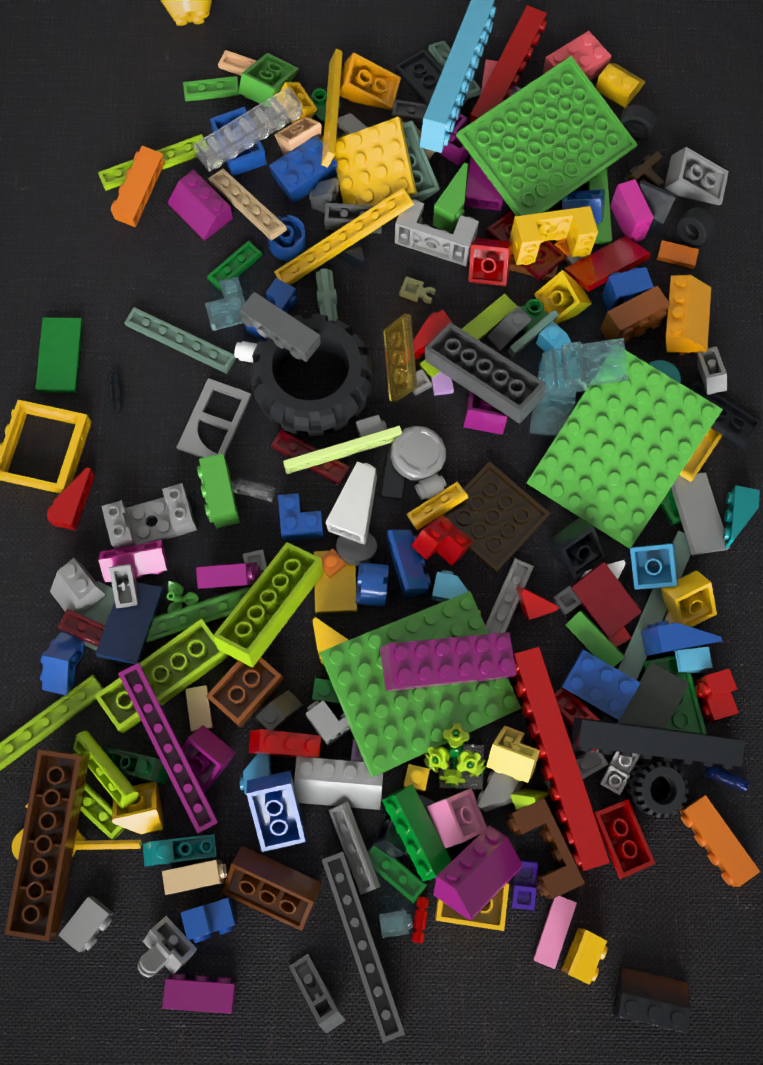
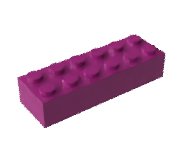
[380,632,516,692]

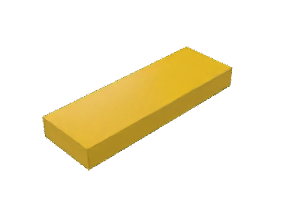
[406,481,469,530]

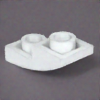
[600,751,640,795]

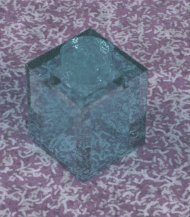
[379,910,413,938]

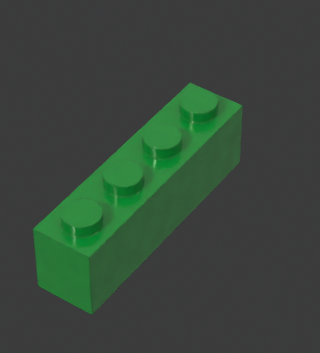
[382,784,452,881]

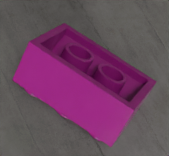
[168,169,233,241]

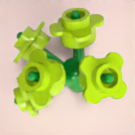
[424,723,486,787]

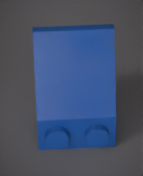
[641,620,722,656]

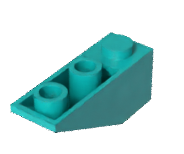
[723,485,760,548]
[143,834,216,867]

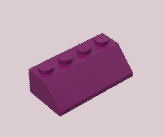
[433,825,522,921]

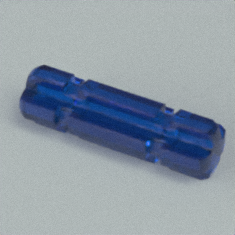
[706,766,749,792]

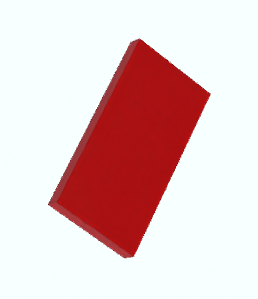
[565,236,650,292]

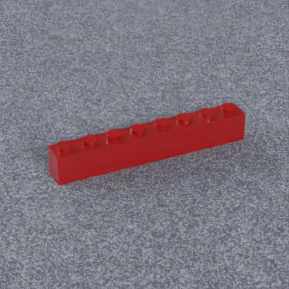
[469,6,548,124]

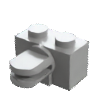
[137,916,197,977]

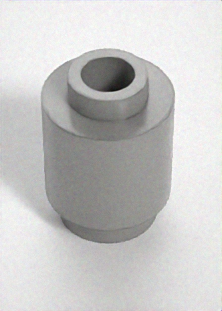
[415,473,446,500]

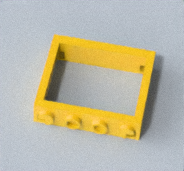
[0,400,92,494]

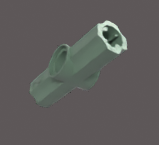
[316,269,338,323]

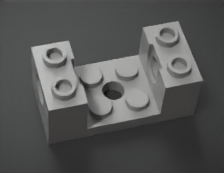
[395,199,479,266]
[102,483,197,549]
[306,700,351,747]

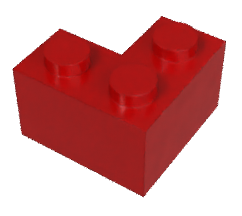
[411,515,473,566]
[694,669,739,723]

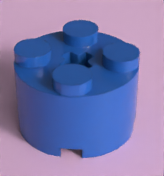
[267,215,307,262]
[356,563,389,606]

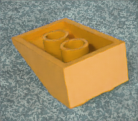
[339,52,401,110]

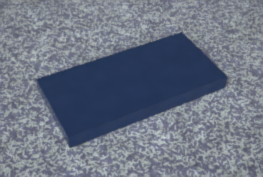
[95,582,164,664]

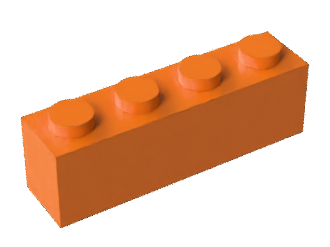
[111,146,165,227]
[679,795,760,887]

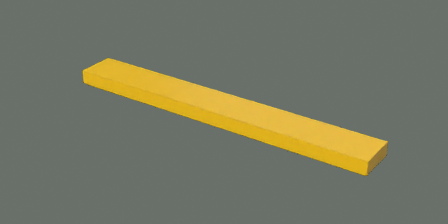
[321,49,343,167]
[274,187,414,285]

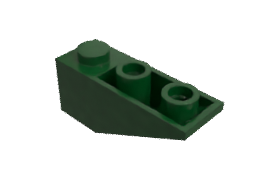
[105,747,168,784]

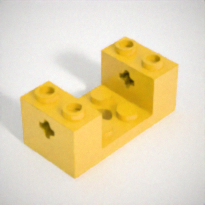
[509,206,598,265]

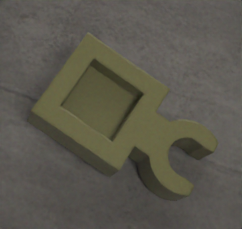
[399,276,435,304]

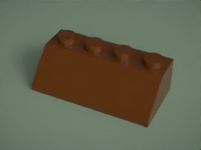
[222,846,323,931]

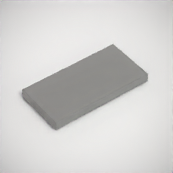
[671,473,730,555]

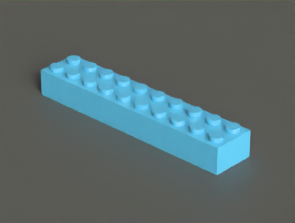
[420,0,496,153]

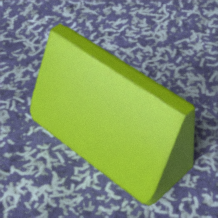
[510,788,548,810]

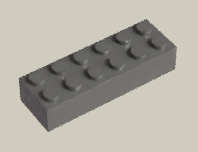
[425,322,546,424]

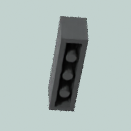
[239,292,321,362]

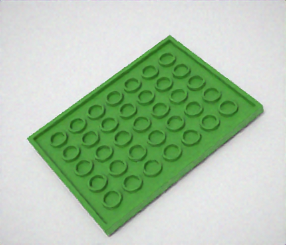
[456,56,638,216]
[527,344,723,549]
[319,591,521,777]

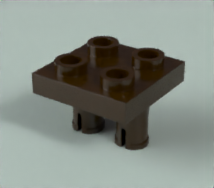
[622,151,664,187]

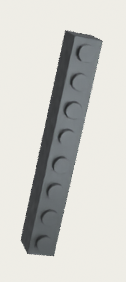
[322,852,405,1043]

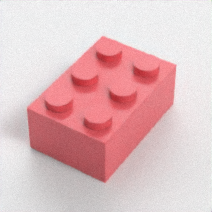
[543,31,611,80]

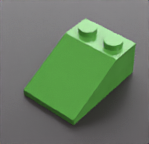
[238,53,299,109]
[433,162,468,234]

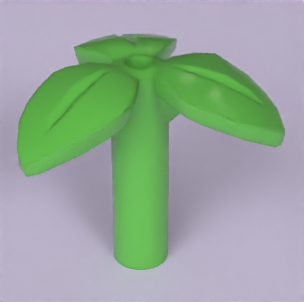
[167,581,199,613]

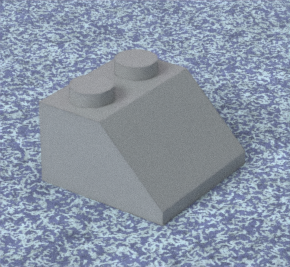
[50,558,106,615]

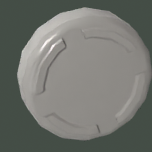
[390,426,446,481]

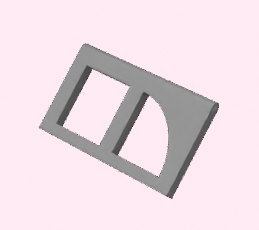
[176,379,251,458]

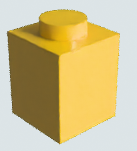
[403,764,430,792]

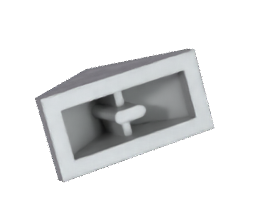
[109,564,138,609]

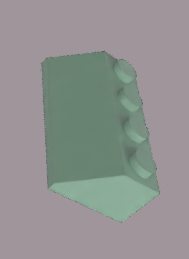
[403,121,440,202]

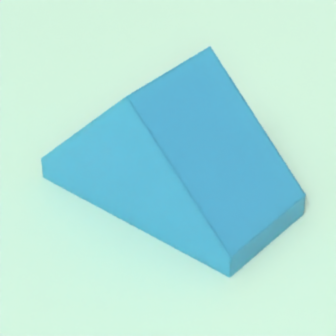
[675,647,713,673]

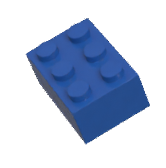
[210,107,267,177]
[269,135,337,204]
[561,650,640,720]
[246,771,306,852]

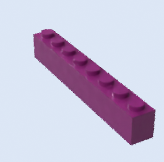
[118,662,218,833]

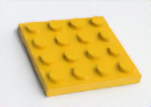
[334,117,417,206]

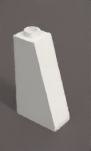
[326,462,377,545]

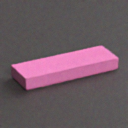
[533,896,577,969]

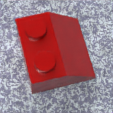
[468,238,513,286]

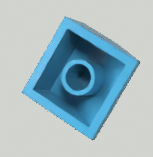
[630,543,677,589]

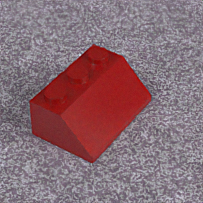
[594,800,656,879]

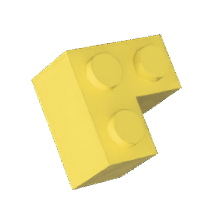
[486,725,540,783]

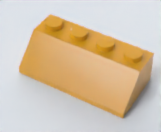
[666,275,711,352]

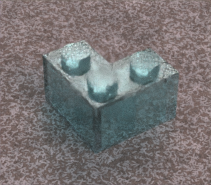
[205,277,245,331]

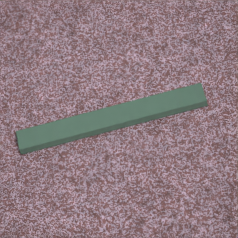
[617,530,691,680]

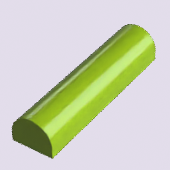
[73,731,138,809]
[80,782,125,840]

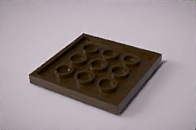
[435,461,551,573]

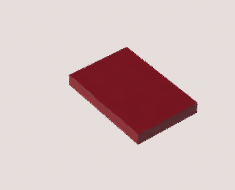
[570,562,641,638]

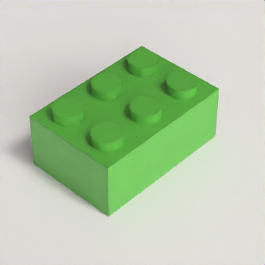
[197,454,240,528]

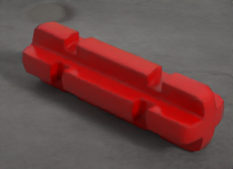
[411,897,429,943]

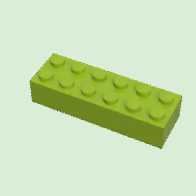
[213,542,324,668]
[94,619,229,733]

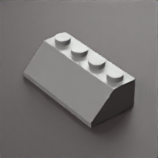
[294,757,383,810]

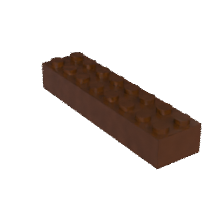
[4,749,90,942]

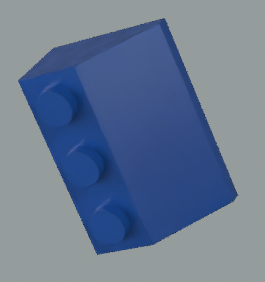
[387,530,431,599]

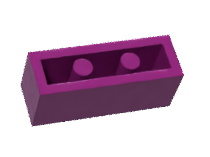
[162,973,237,1014]

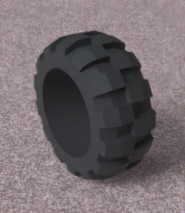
[250,314,373,436]

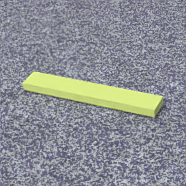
[283,426,402,474]

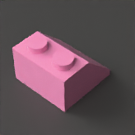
[427,788,487,848]

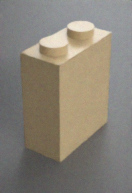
[162,860,228,895]

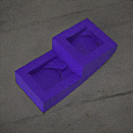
[512,859,538,910]

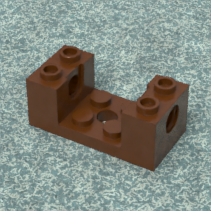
[506,798,585,899]

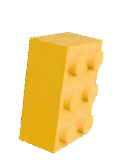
[435,883,509,931]

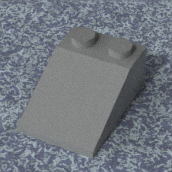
[664,147,729,205]

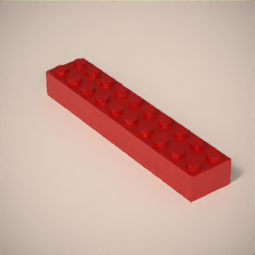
[512,647,610,871]

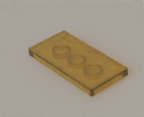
[383,314,417,402]

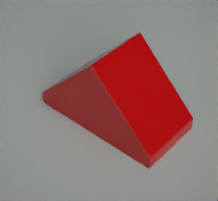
[516,585,559,620]

